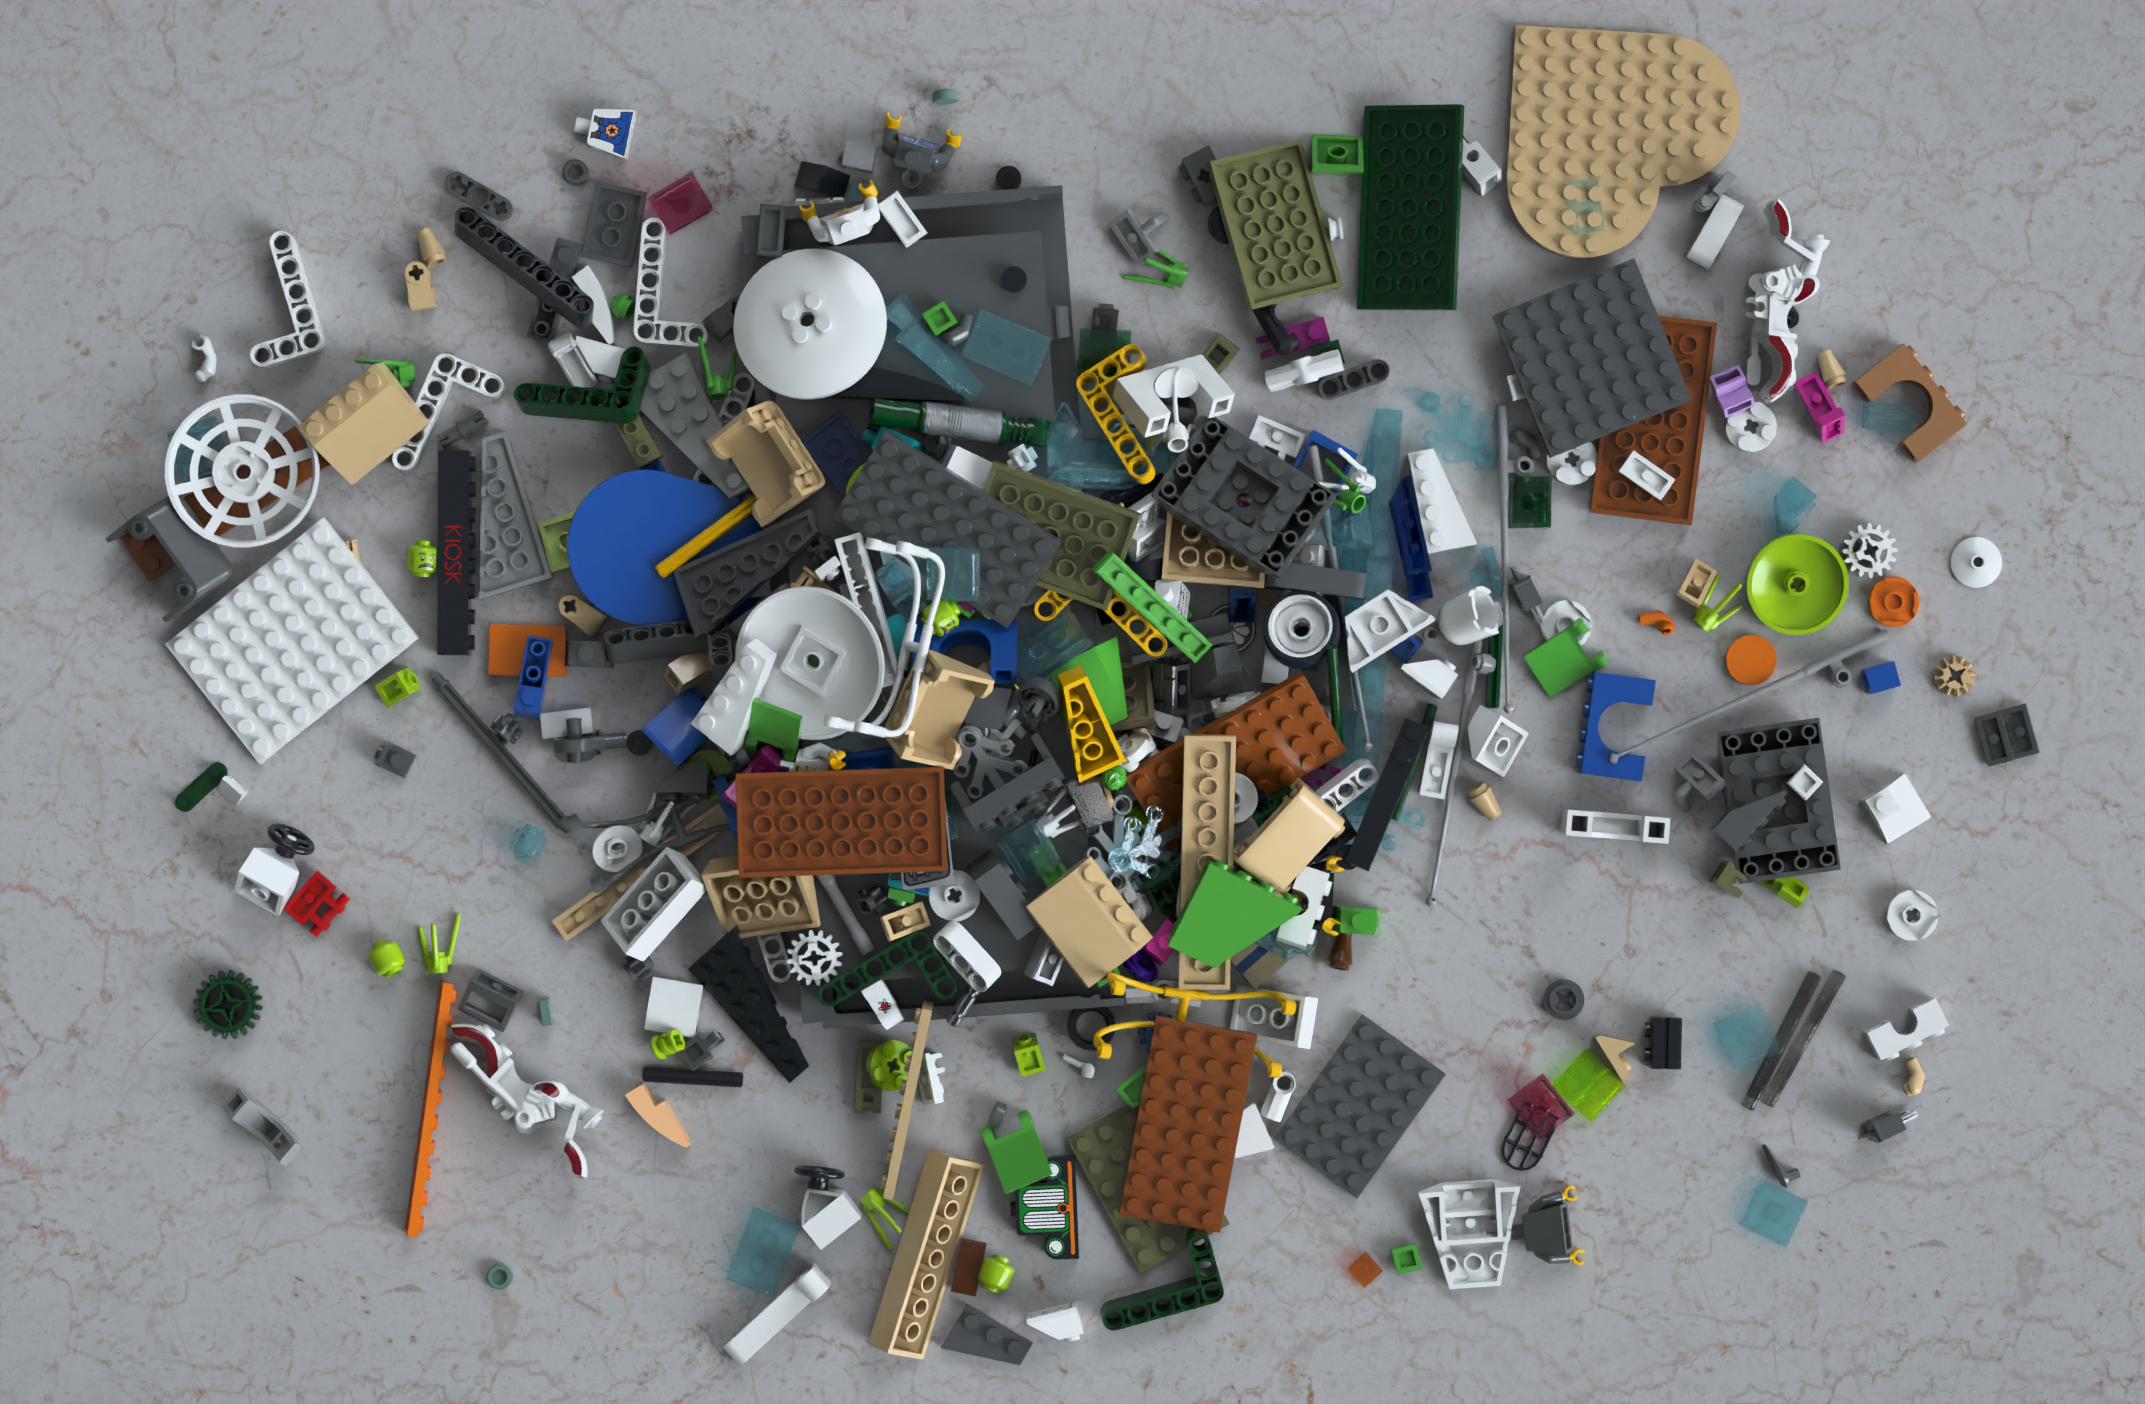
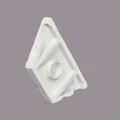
[1344,589,1436,673]

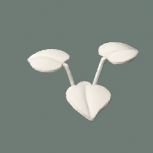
[1112,366,1223,452]

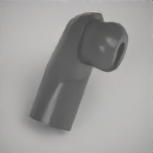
[942,313,974,346]

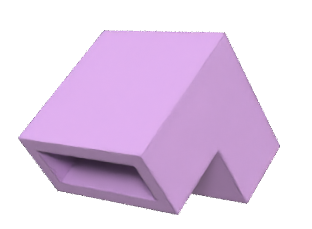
[1709,365,1755,418]

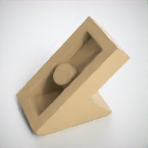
[1675,559,1718,608]
[880,901,931,942]
[1593,1034,1635,1082]

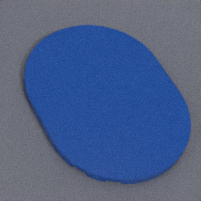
[567,469,763,626]

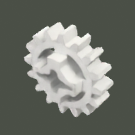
[1841,523,1898,579]
[787,930,843,986]

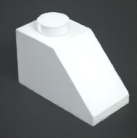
[575,336,626,383]

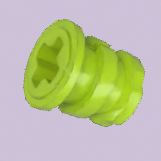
[651,1029,685,1060]

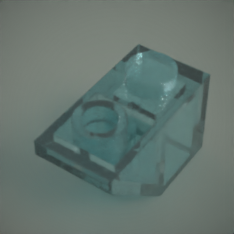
[1774,476,1817,536]
[874,558,927,622]

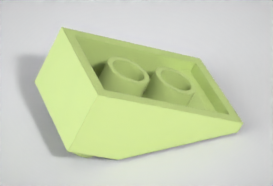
[538,512,575,573]

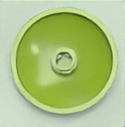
[1745,533,1849,635]

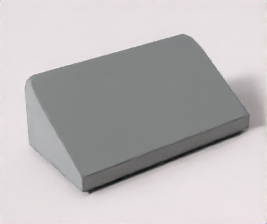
[1024,929,1064,986]

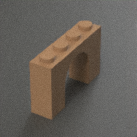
[1852,343,1967,463]

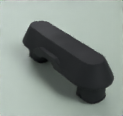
[1252,304,1300,355]

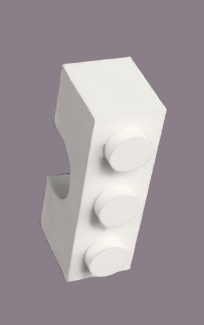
[1276,866,1333,950]
[1863,997,1949,1062]

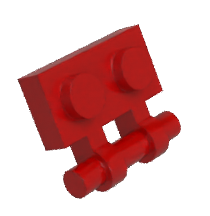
[283,870,350,937]

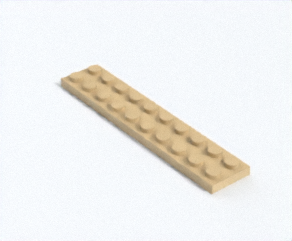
[1178,734,1236,990]

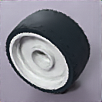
[1263,590,1340,670]

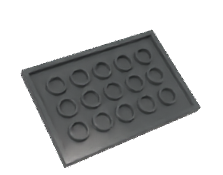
[1274,1014,1446,1198]

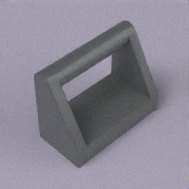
[458,968,524,1032]

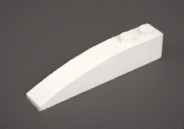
[835,532,903,688]

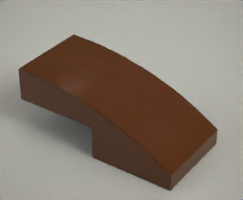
[951,1238,987,1297]

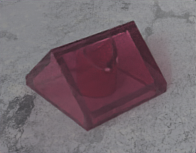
[648,172,714,235]
[1508,1073,1575,1140]

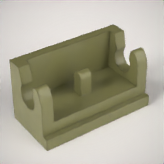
[1709,860,1747,898]

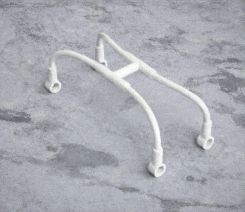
[823,537,945,738]

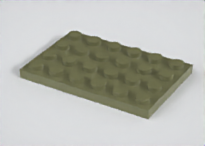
[1206,139,1343,311]
[983,460,1141,610]
[1066,1104,1230,1273]

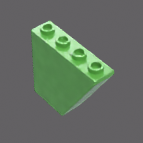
[1166,859,1302,968]

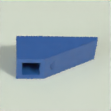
[514,636,553,720]

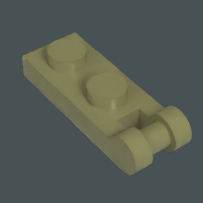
[855,1041,882,1113]

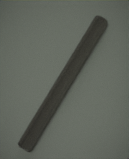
[1761,970,1845,1107]
[1742,971,1821,1111]

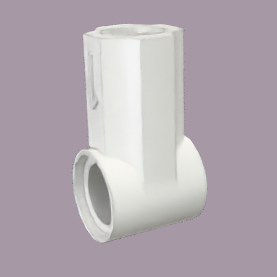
[1260,1069,1296,1122]

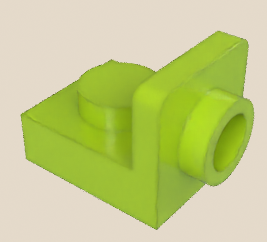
[374,667,421,708]
[1011,1033,1046,1077]

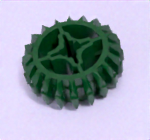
[193,970,263,1039]

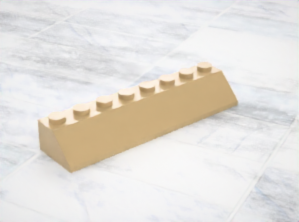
[868,1149,985,1360]

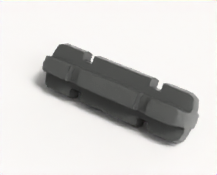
[947,984,980,1028]

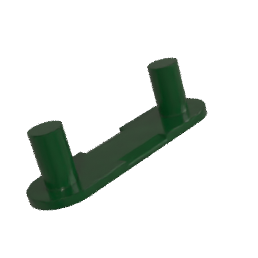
[175,762,228,812]

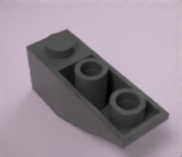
[1710,790,1787,851]

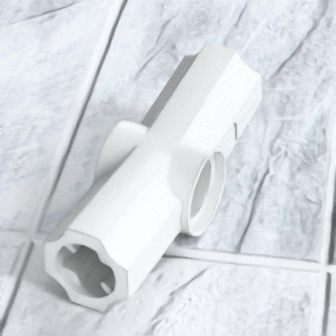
[1265,349,1344,392]
[1125,979,1203,1007]

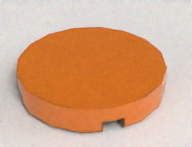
[1867,576,1919,627]
[1725,635,1777,685]

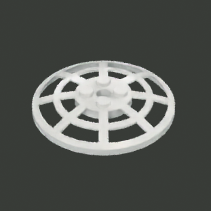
[165,394,320,548]

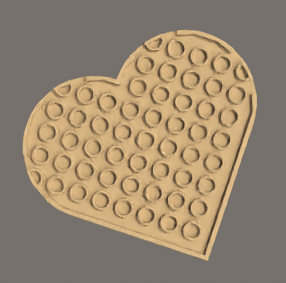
[1506,25,1740,259]

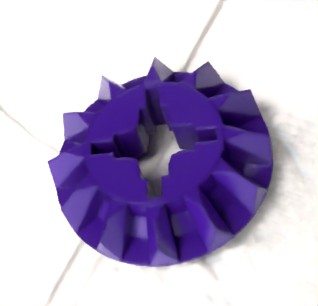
[1123,950,1158,983]

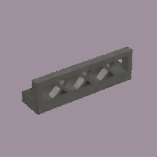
[1127,612,1233,664]

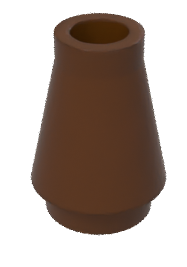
[1328,933,1353,971]

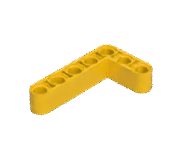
[1076,344,1155,484]
[1034,589,1167,657]

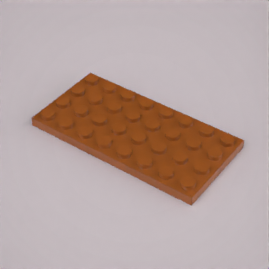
[1590,315,1717,526]
[1126,671,1346,853]
[736,767,947,878]
[1119,1015,1257,1233]

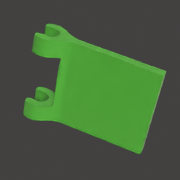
[1523,618,1609,698]
[745,698,803,762]
[980,1110,1053,1194]

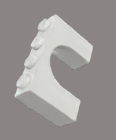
[1112,354,1235,437]
[1560,809,1671,844]

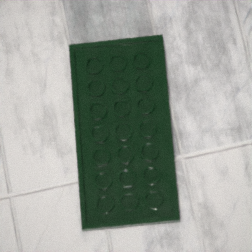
[1357,104,1464,311]

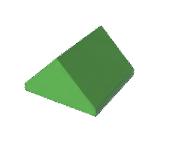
[1310,134,1364,176]

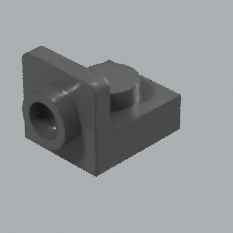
[374,742,417,778]

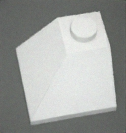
[1398,659,1458,699]
[1468,705,1529,777]
[1861,774,1931,844]
[1026,1301,1084,1342]

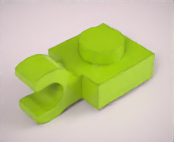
[1761,876,1810,909]

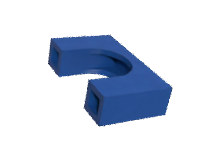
[912,619,1018,684]
[1575,672,1656,782]

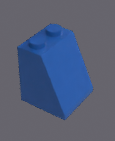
[642,687,709,767]

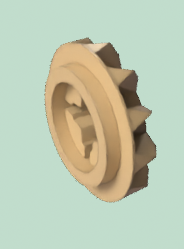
[1934,656,1976,696]

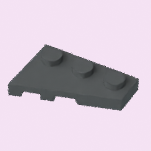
[941,1303,1033,1365]

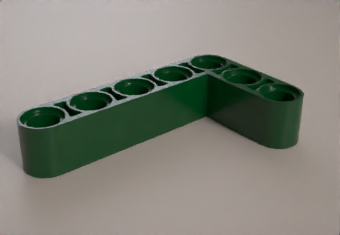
[514,346,650,423]
[818,930,957,1007]
[1101,1228,1224,1331]

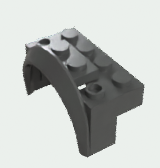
[950,732,1066,833]

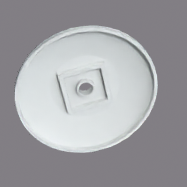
[733,249,887,399]
[735,586,885,740]

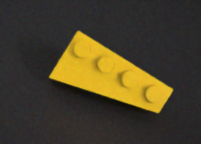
[1058,664,1126,783]

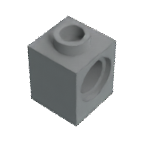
[838,140,878,174]

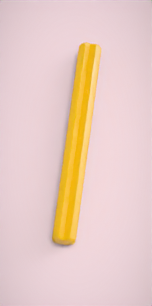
[655,494,758,578]

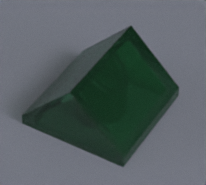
[1508,476,1552,529]

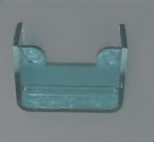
[1046,402,1164,490]

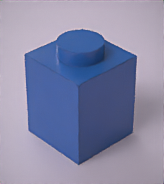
[1859,661,1901,694]

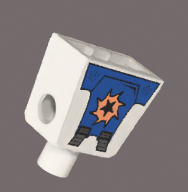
[574,109,637,161]

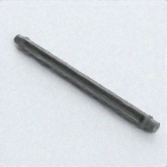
[431,673,571,834]

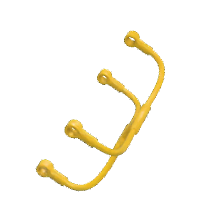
[1093,972,1296,1078]

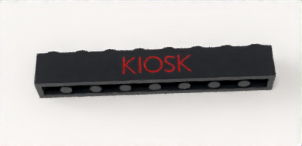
[437,450,476,655]

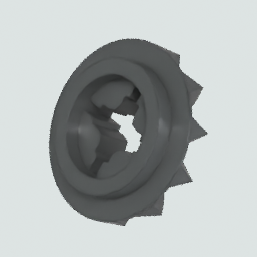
[1544,979,1584,1020]

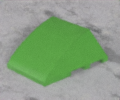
[1037,637,1128,726]

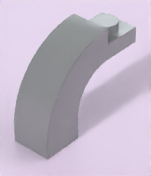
[222,1087,302,1166]

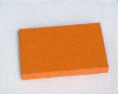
[488,624,567,677]

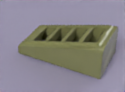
[1202,334,1240,375]

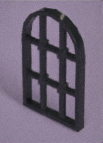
[1501,1100,1561,1171]

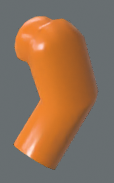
[1638,611,1675,636]

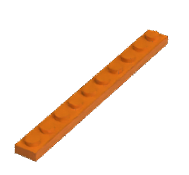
[404,981,456,1237]

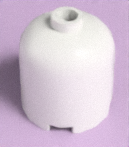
[1438,586,1503,646]

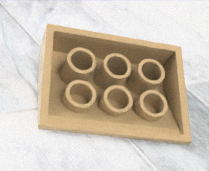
[298,362,430,485]
[1161,511,1265,588]
[701,855,821,938]
[1025,856,1153,988]

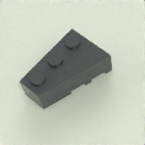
[966,849,1038,940]

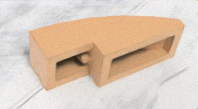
[625,1083,692,1148]

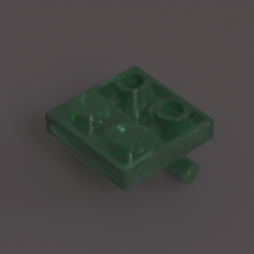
[1077,328,1131,379]

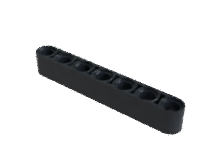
[454,207,594,328]

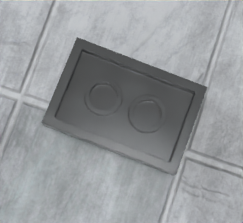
[581,182,648,268]

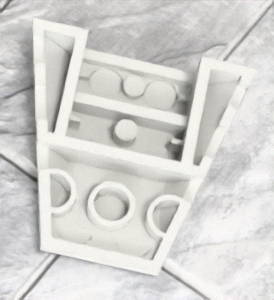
[1418,1179,1521,1289]

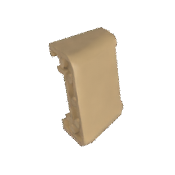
[706,401,825,527]
[885,650,995,770]
[1233,777,1345,895]

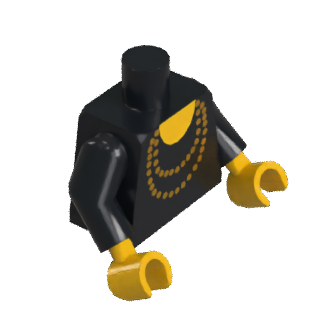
[1280,856,1344,936]

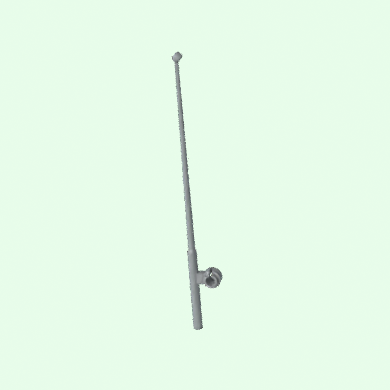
[1497,406,1534,714]
[1307,445,1373,753]
[1609,629,1890,764]
[1426,639,1496,907]

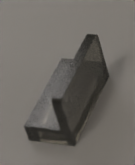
[1065,776,1115,838]

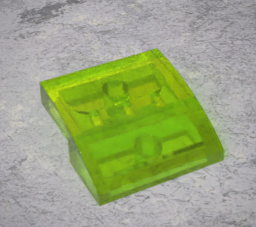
[1551,1048,1626,1123]

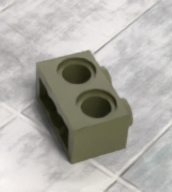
[614,414,663,469]

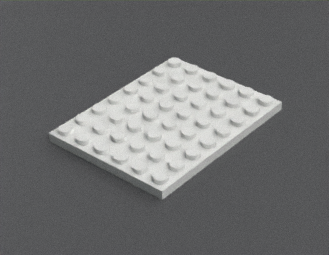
[165,518,419,764]

